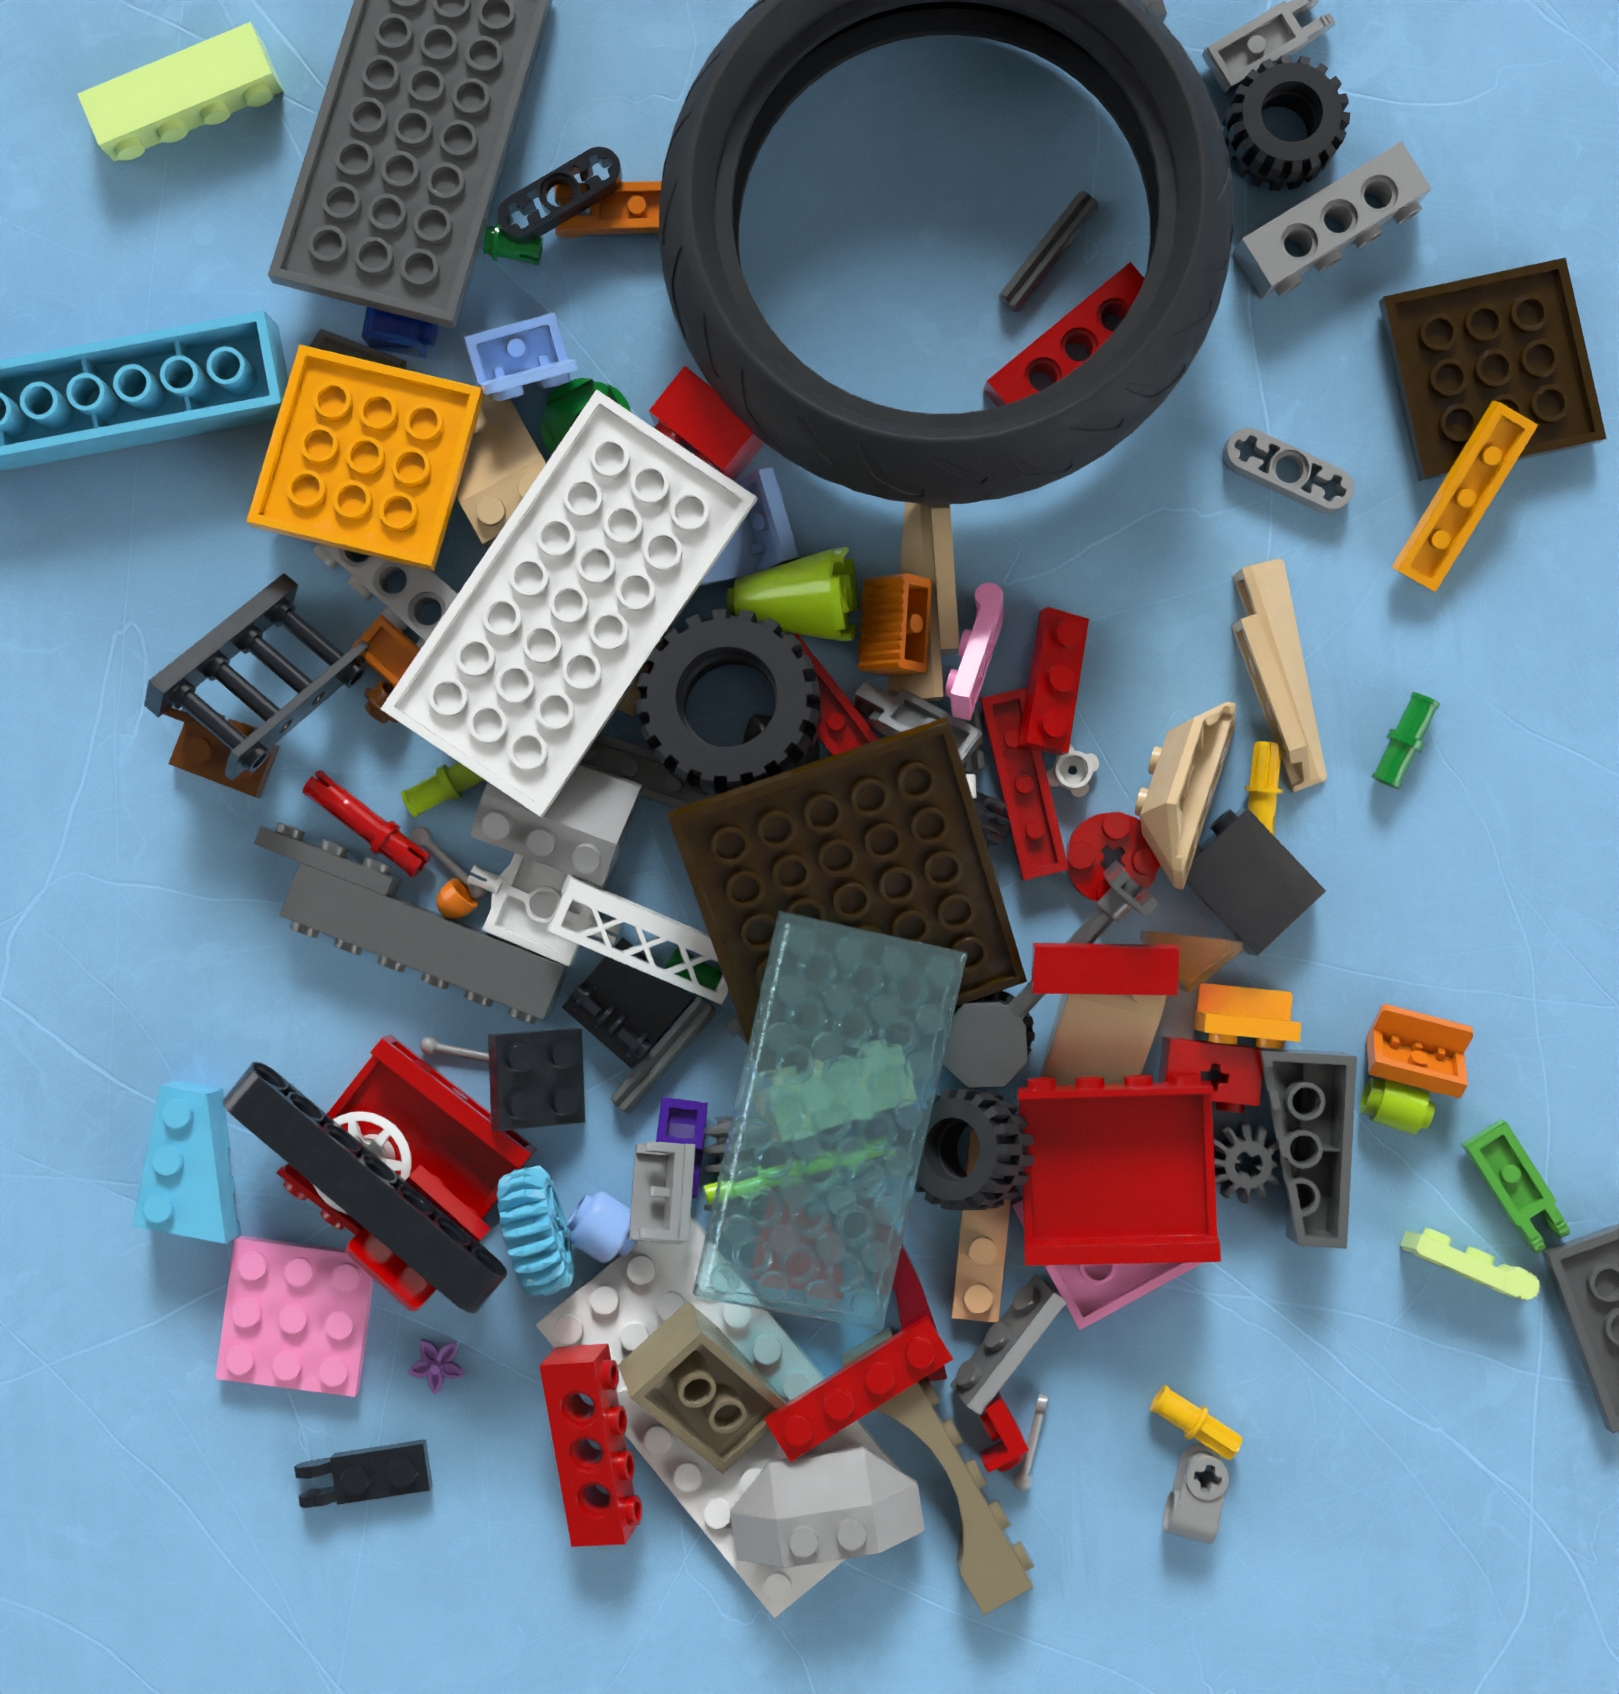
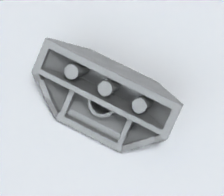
[730,1446,925,1568]

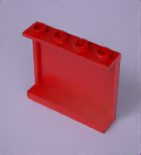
[276,1035,537,1235]
[1018,1073,1221,1266]

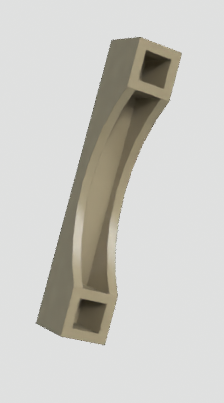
[841,1327,1035,1615]

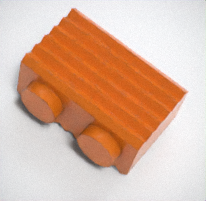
[857,573,932,676]

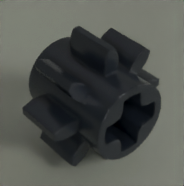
[973,791,1010,848]

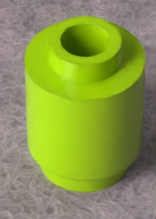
[1359,1077,1435,1135]

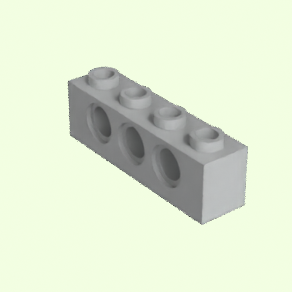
[1233,141,1431,300]
[312,543,458,649]

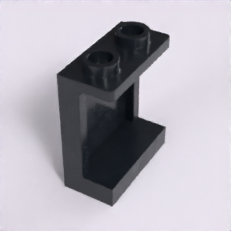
[1186,808,1326,956]

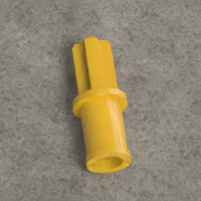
[1244,741,1283,835]
[1149,1385,1243,1460]

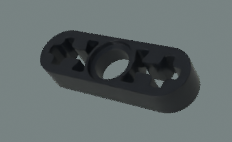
[497,147,623,244]

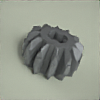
[1213,1121,1282,1203]

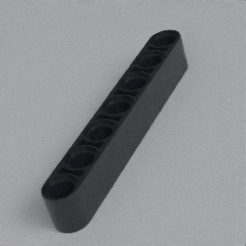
[222,1062,507,1314]

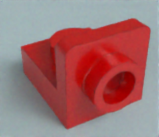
[980,1391,1029,1473]

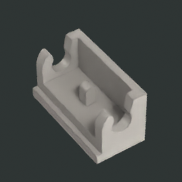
[628,1141,695,1244]

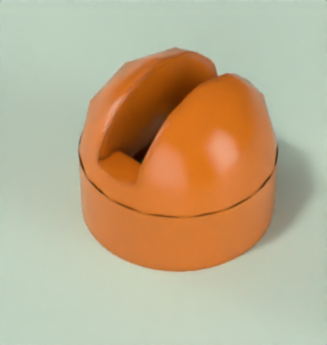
[436,878,478,919]

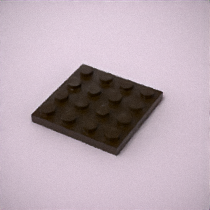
[1379,257,1607,481]

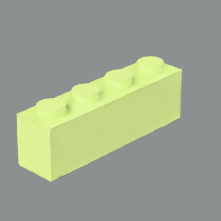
[77,22,284,162]

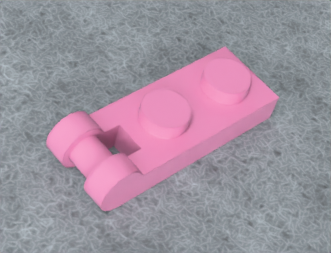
[945,583,1004,721]

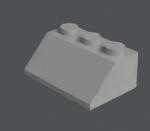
[470,762,643,886]

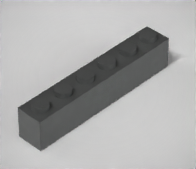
[279,863,569,1024]

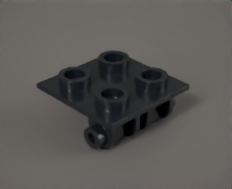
[561,937,693,1069]

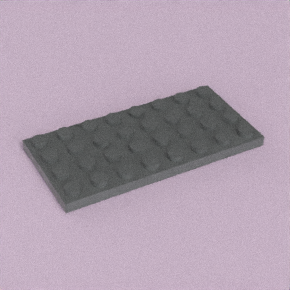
[268,0,553,329]

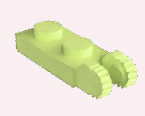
[1400,1228,1541,1301]

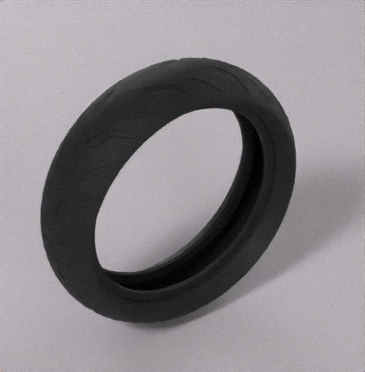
[659,0,1234,504]

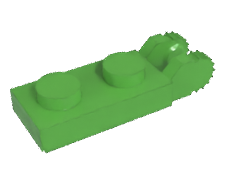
[1461,1119,1570,1254]

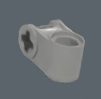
[1163,1443,1229,1544]

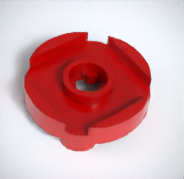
[1065,811,1160,902]

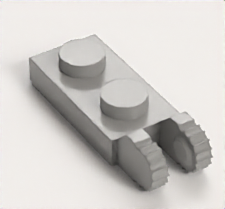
[1202,0,1336,95]

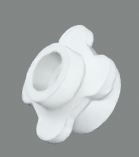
[1046,744,1099,797]

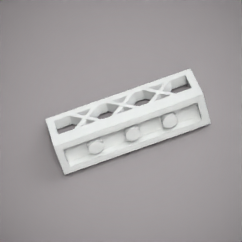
[547,874,729,1005]

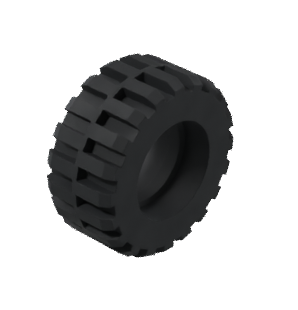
[636,609,823,795]

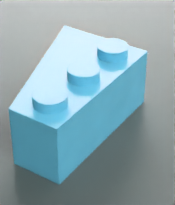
[132,1080,241,1244]

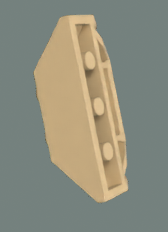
[1135,702,1236,890]

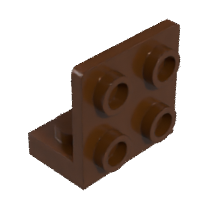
[163,707,280,798]

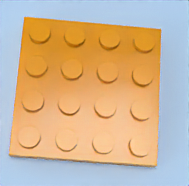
[246,344,485,571]

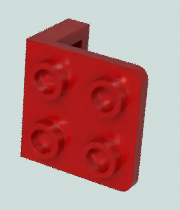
[345,1165,491,1311]

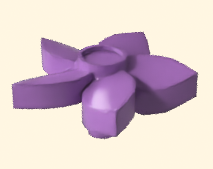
[408,1339,465,1395]

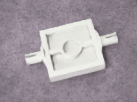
[467,853,622,966]

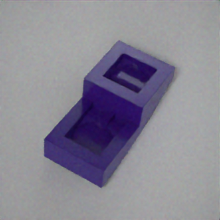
[656,1097,708,1200]

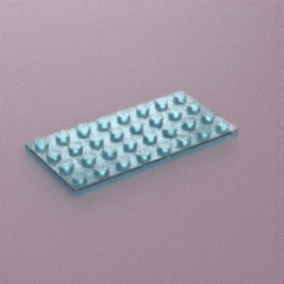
[693,911,967,1331]

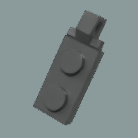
[854,681,982,765]

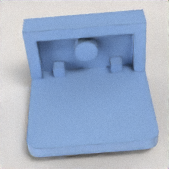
[463,313,578,401]
[700,467,799,586]

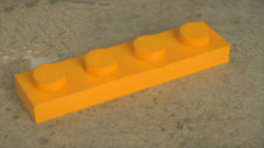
[1391,401,1538,592]

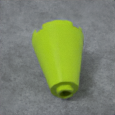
[727,547,858,641]

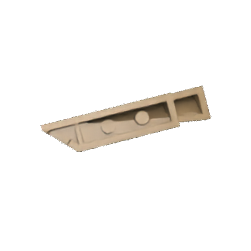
[888,502,959,702]
[1231,559,1327,792]

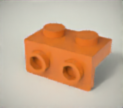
[1366,1004,1474,1099]

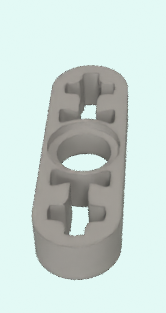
[1223,428,1354,513]

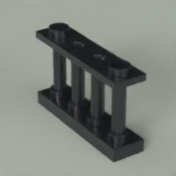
[144,573,369,780]

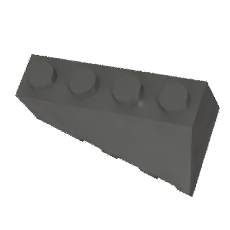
[1259,1049,1357,1249]

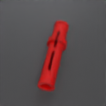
[302,770,431,878]

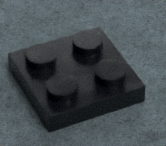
[488,1028,585,1131]

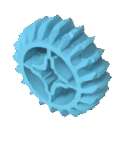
[496,1165,575,1297]

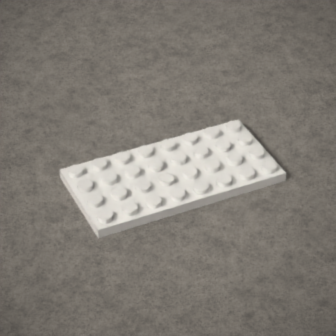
[381,389,757,817]
[536,1214,920,1618]

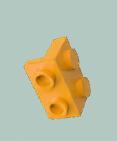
[1194,983,1301,1049]

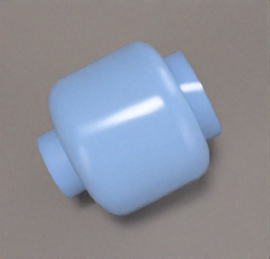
[566,1192,636,1263]

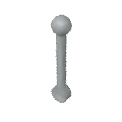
[411,827,487,900]
[420,1037,489,1062]
[1013,1393,1049,1491]

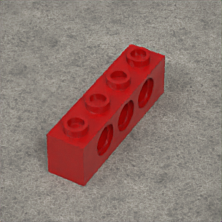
[983,262,1145,407]
[539,1343,642,1547]

